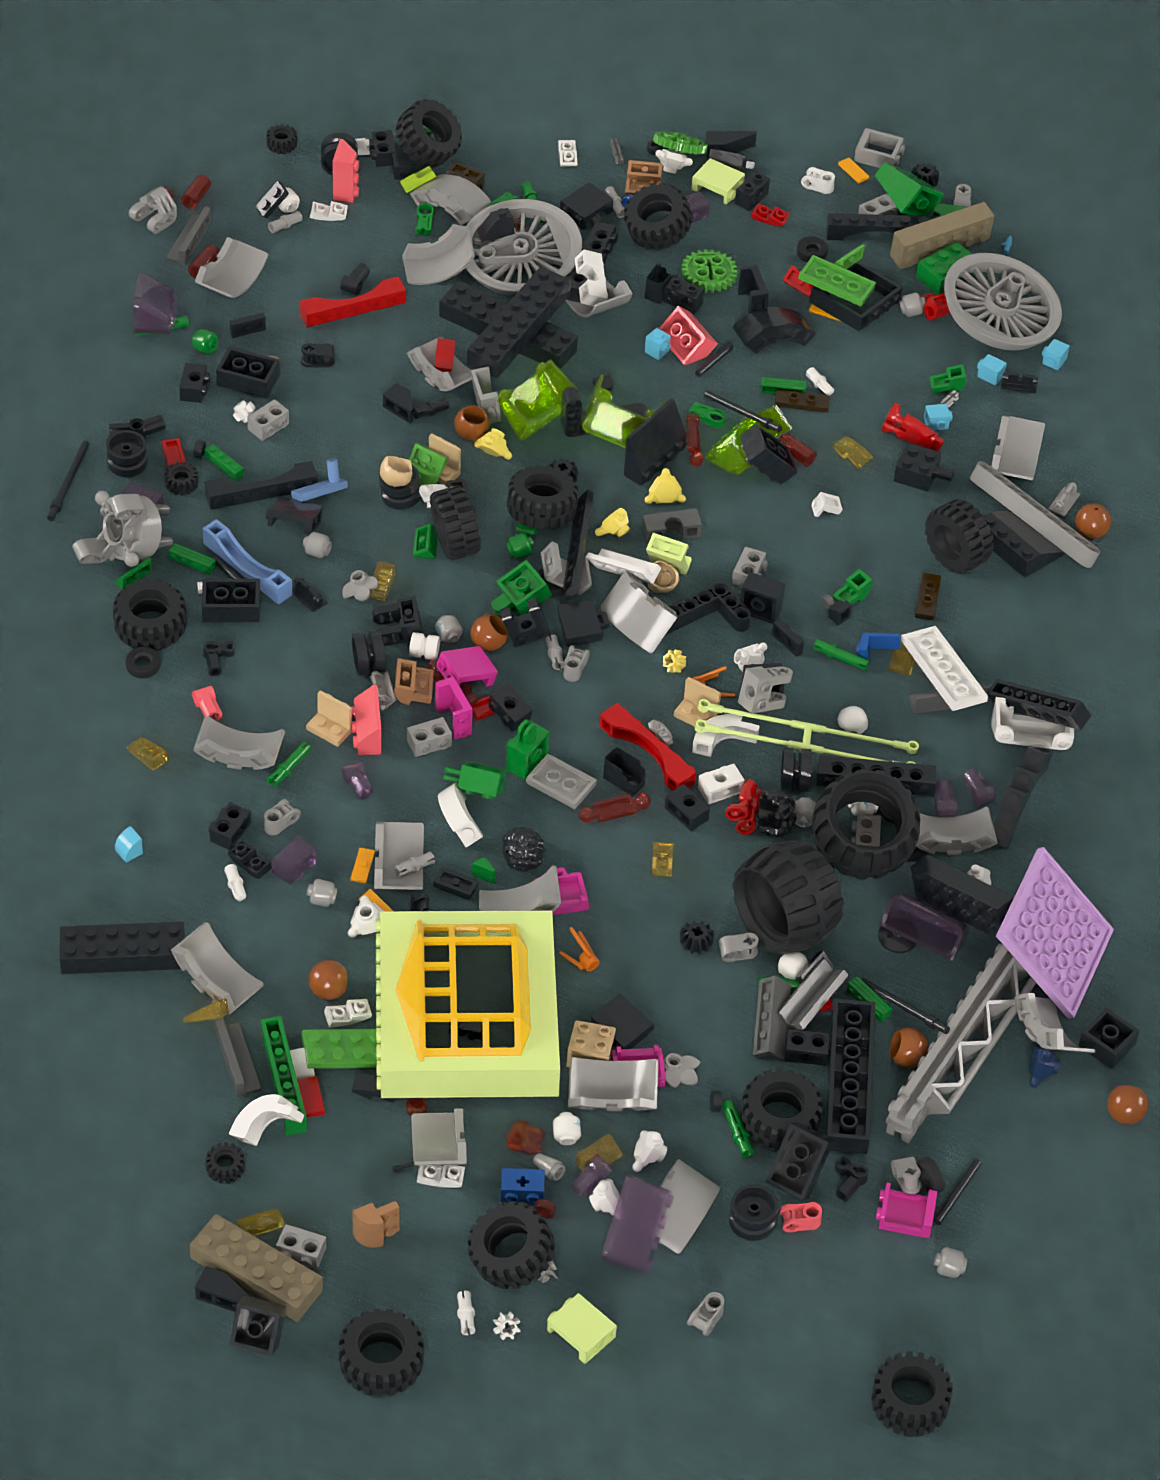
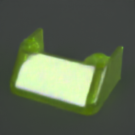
[582,374,667,448]
[705,405,792,475]

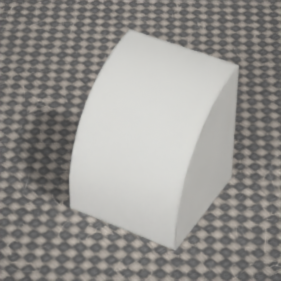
[290,1048,315,1079]

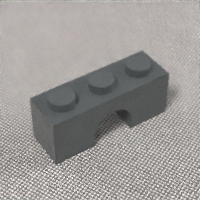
[642,509,702,544]

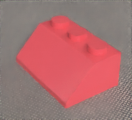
[333,139,359,203]
[659,306,718,365]
[351,685,381,756]

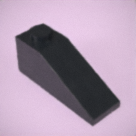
[706,131,757,157]
[195,1266,250,1312]

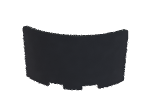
[733,307,816,354]

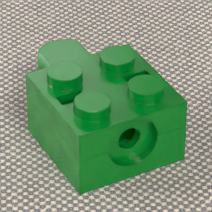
[491,560,552,617]
[506,719,549,780]
[443,761,507,799]

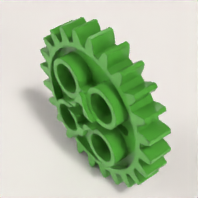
[653,131,708,155]
[681,249,737,293]

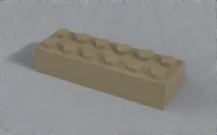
[890,202,994,269]
[190,1214,323,1322]

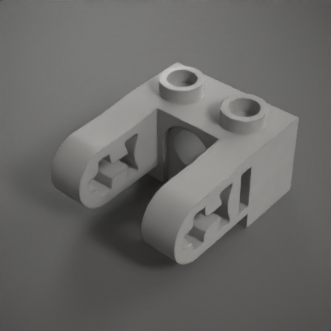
[738,666,793,713]

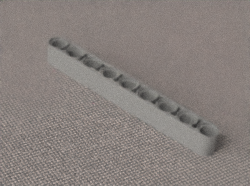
[970,461,1100,568]

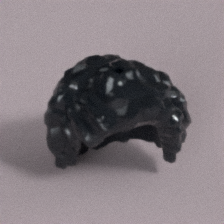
[757,789,797,838]
[502,826,545,872]

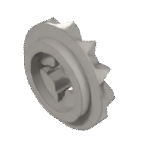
[648,719,673,746]

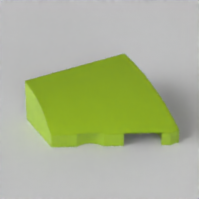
[400,166,436,193]

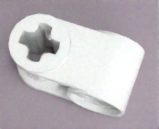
[801,167,835,194]

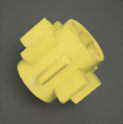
[663,649,686,673]

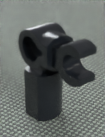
[203,641,235,676]
[835,1156,868,1202]

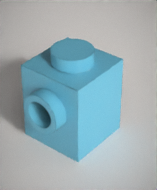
[645,328,671,360]
[1042,339,1070,370]
[977,354,1007,385]
[924,404,953,430]

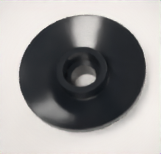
[878,919,919,953]

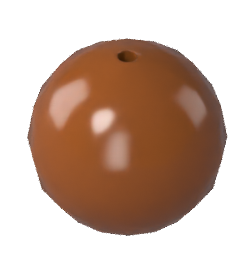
[454,405,490,441]
[1075,503,1112,539]
[470,614,508,651]
[308,959,347,1000]
[889,1027,929,1068]
[1107,1085,1149,1125]

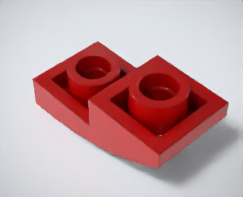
[750,203,790,226]
[434,338,455,372]

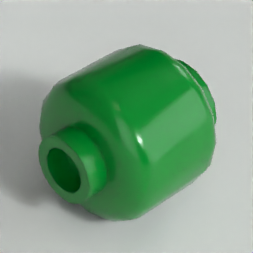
[192,329,218,354]
[506,532,534,559]

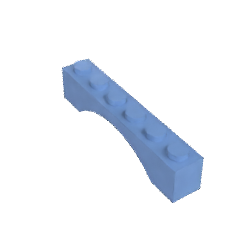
[203,519,292,605]

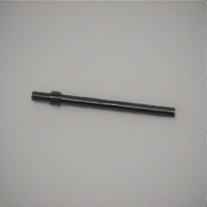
[704,390,782,433]
[47,441,89,521]
[861,978,950,1034]

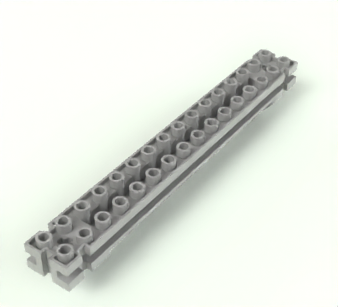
[885,943,1036,1144]

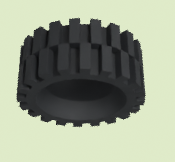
[871,1351,953,1437]

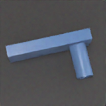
[291,458,348,502]

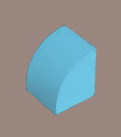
[115,826,143,863]

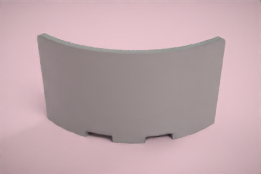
[410,174,491,225]
[402,224,475,285]
[195,237,269,298]
[565,280,633,317]
[407,336,472,391]
[991,415,1045,480]
[601,570,677,653]
[193,716,285,770]
[916,807,998,856]
[374,822,424,890]
[478,865,561,913]
[171,922,264,1014]
[1015,993,1095,1053]
[568,1058,658,1111]
[411,1109,467,1166]
[636,1159,720,1254]

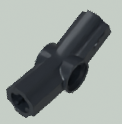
[109,415,166,439]

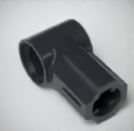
[340,263,370,295]

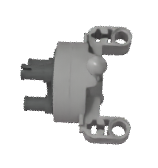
[72,491,173,567]

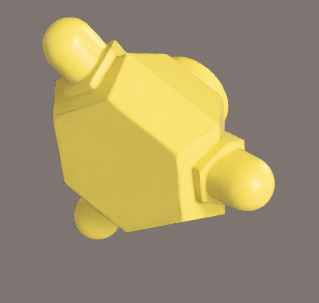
[474,429,512,460]
[645,468,686,504]
[595,508,630,538]

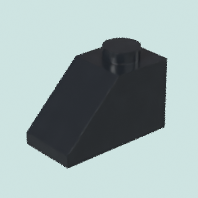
[476,208,515,242]
[383,383,413,424]

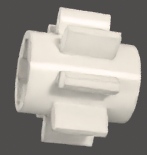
[233,400,255,423]
[493,1312,521,1340]

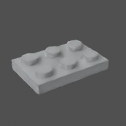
[526,754,597,809]

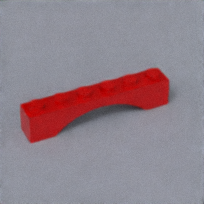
[299,276,406,328]
[599,703,696,791]

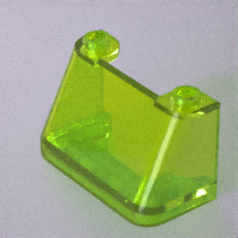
[497,359,579,441]

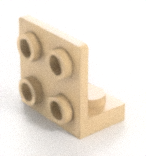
[429,434,461,487]
[674,677,721,727]
[306,691,352,747]
[566,1021,616,1067]

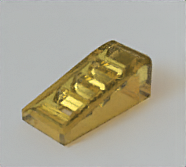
[369,561,396,601]
[127,737,168,771]
[183,998,229,1023]

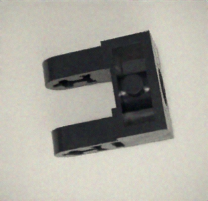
[372,596,423,646]
[500,598,551,647]

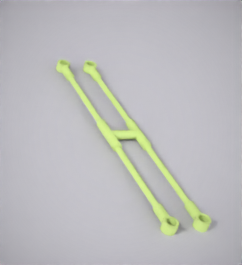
[695,699,919,764]

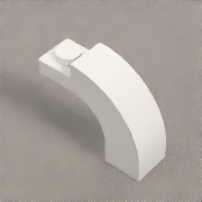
[692,714,760,757]
[438,782,483,847]
[229,1094,304,1146]

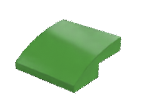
[834,244,865,269]
[409,443,449,485]

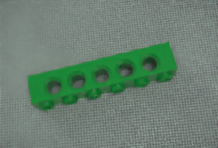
[260,1016,307,1136]

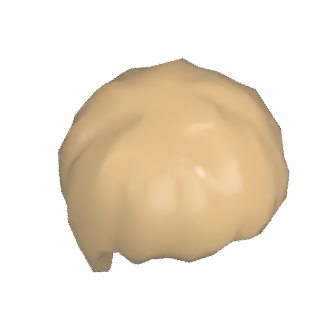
[380,456,412,487]
[646,560,679,594]

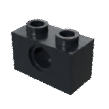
[735,171,770,211]
[179,363,210,403]
[488,683,533,731]
[665,784,710,832]

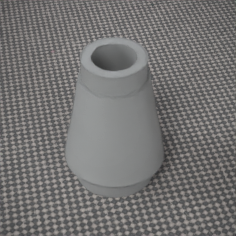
[533,1153,565,1181]

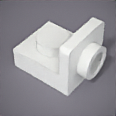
[811,492,843,517]

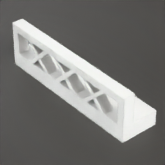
[586,549,661,584]

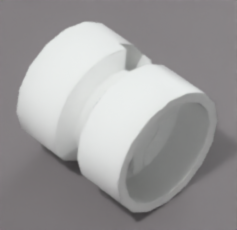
[409,632,440,660]

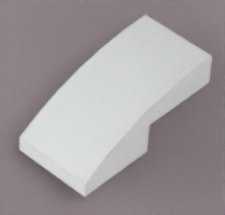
[558,140,577,166]
[310,201,348,221]
[324,999,372,1028]
[417,1165,465,1188]

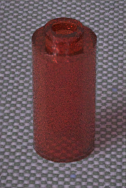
[181,175,211,209]
[188,245,220,279]
[779,433,817,467]

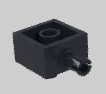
[894,442,954,492]

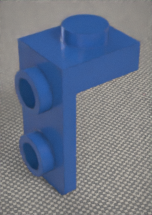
[857,633,901,660]

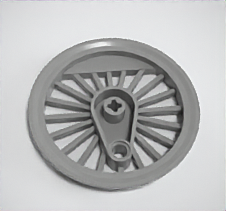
[466,199,582,296]
[944,253,1062,350]

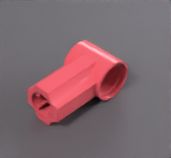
[192,686,222,722]

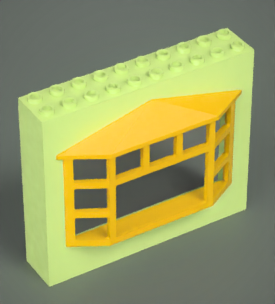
[376,911,560,1098]

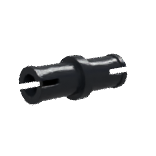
[413,398,449,419]

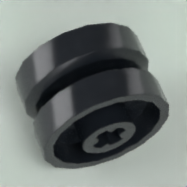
[321,133,358,175]
[106,430,147,477]
[379,465,421,509]
[352,630,386,676]
[780,747,812,792]
[729,1185,778,1241]

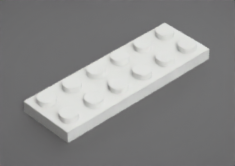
[901,626,988,711]

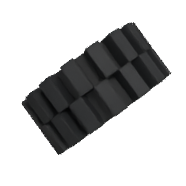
[267,124,297,154]
[165,461,198,496]
[206,1142,245,1184]

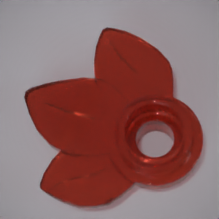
[506,1120,545,1154]

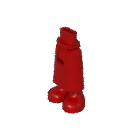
[881,402,944,452]

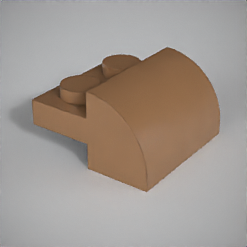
[625,160,663,196]
[394,658,434,705]
[353,1201,400,1248]

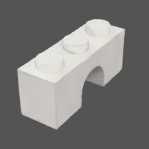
[575,250,608,306]

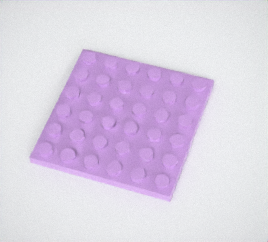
[996,847,1114,1019]

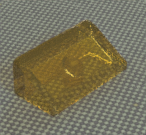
[888,641,915,675]
[576,1134,622,1177]
[236,1208,284,1236]

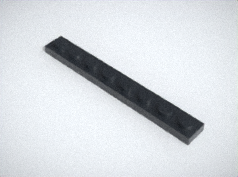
[561,489,594,601]

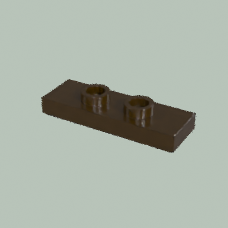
[775,390,830,413]
[915,573,941,620]

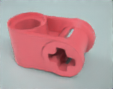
[780,1202,822,1233]

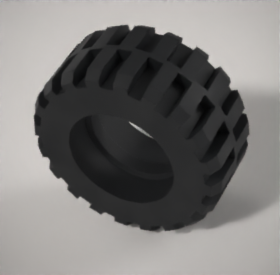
[396,99,462,167]
[624,183,692,250]
[507,466,578,530]
[430,485,481,560]
[925,499,994,574]
[113,579,187,651]
[741,1069,823,1151]
[467,1202,555,1289]
[339,1308,424,1397]

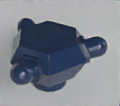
[1029,1045,1060,1088]

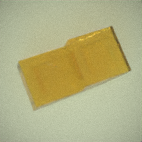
[832,436,873,469]
[652,842,673,877]

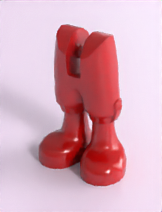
[725,779,762,835]

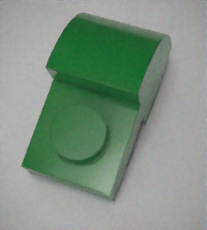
[929,364,967,394]
[833,569,873,606]

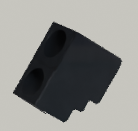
[644,263,678,304]
[603,748,645,797]

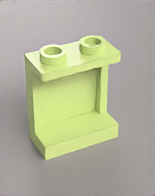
[691,158,745,204]
[646,533,692,576]
[547,1293,617,1364]

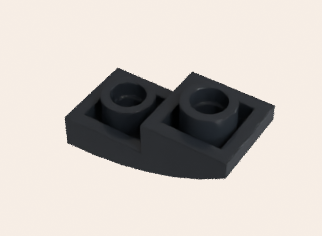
[227,841,272,879]
[352,1074,396,1103]

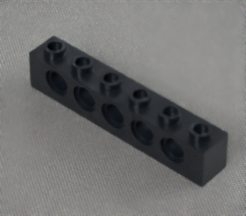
[566,222,618,303]
[986,679,1092,730]
[816,755,936,796]

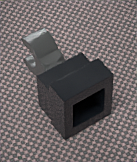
[821,594,852,626]

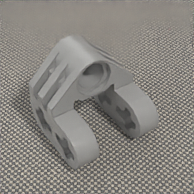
[129,187,177,234]

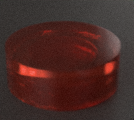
[406,1098,427,1116]
[534,1199,556,1219]

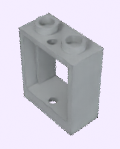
[854,128,905,168]

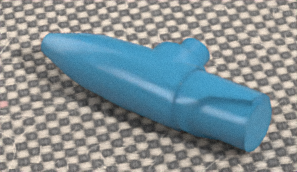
[1001,235,1012,255]

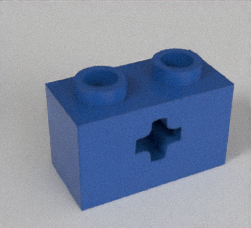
[500,1168,545,1204]

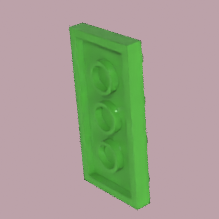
[798,255,876,306]
[301,1029,381,1069]

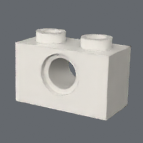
[698,764,745,804]

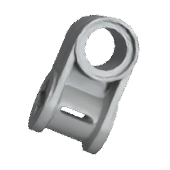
[953,184,971,207]
[563,645,590,682]
[264,799,301,835]
[718,933,758,963]
[891,1157,921,1194]
[687,1292,724,1336]

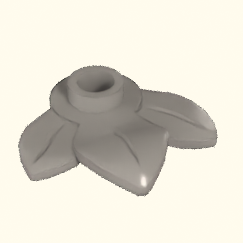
[342,570,378,601]
[664,1053,700,1088]

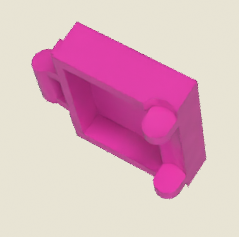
[534,867,589,915]
[612,1045,666,1087]

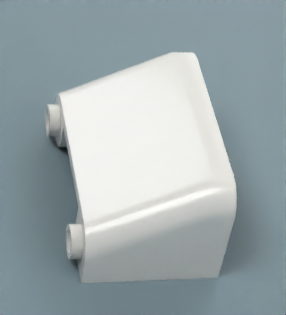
[991,697,1074,750]

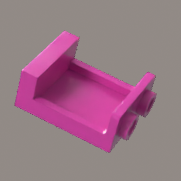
[436,646,498,687]
[435,676,473,740]
[876,1183,938,1238]

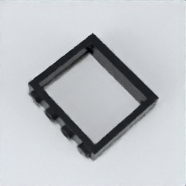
[809,261,903,331]

